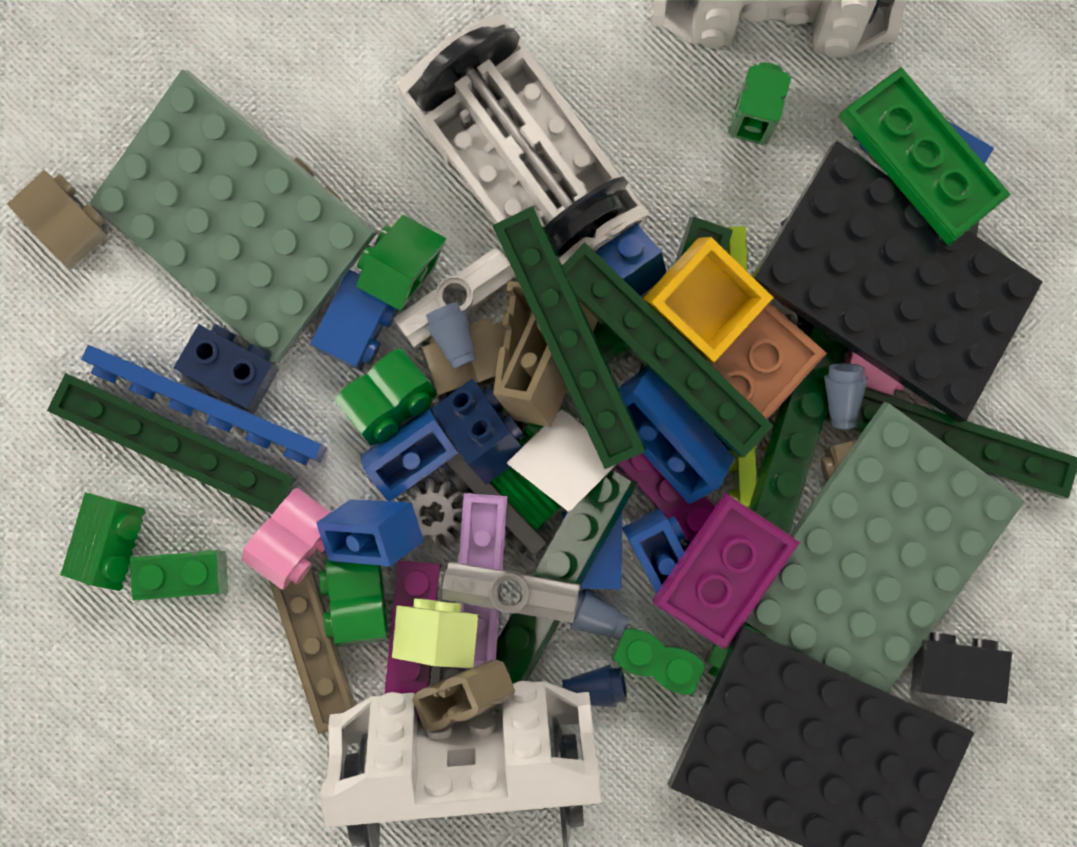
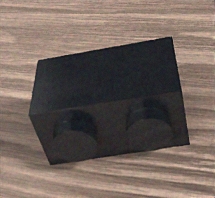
[910,632,1012,704]

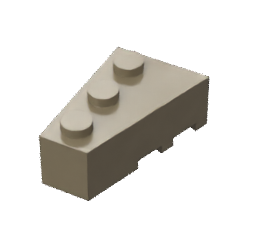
[493,281,598,427]

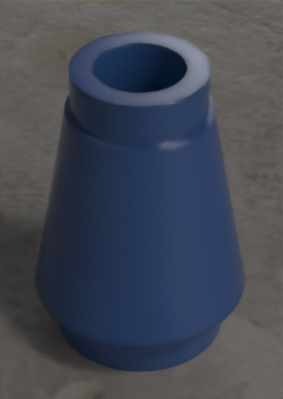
[562,664,627,707]

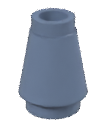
[426,302,477,369]
[824,363,868,429]
[567,589,628,640]

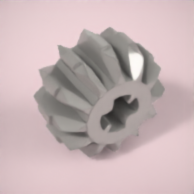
[399,479,464,551]

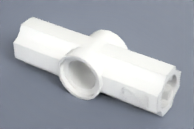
[393,247,516,349]

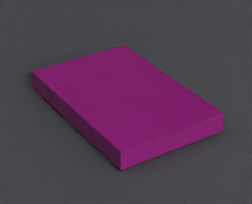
[652,493,800,650]

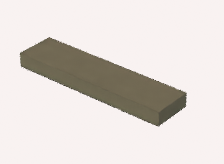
[269,560,356,735]

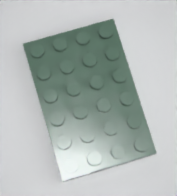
[89,70,378,364]
[745,402,1025,692]

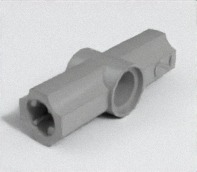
[442,561,580,623]

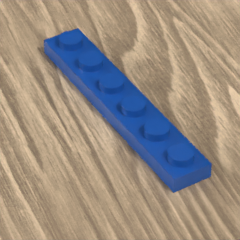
[81,345,327,466]

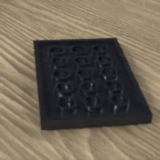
[752,141,1043,423]
[667,626,975,847]

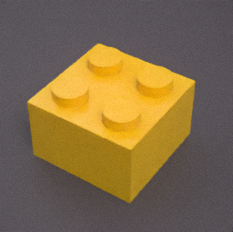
[643,237,774,362]

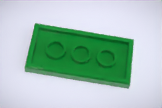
[838,67,1011,246]

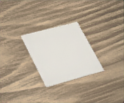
[507,409,617,512]

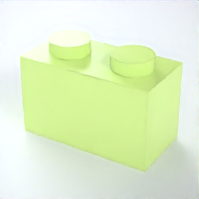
[392,598,478,668]

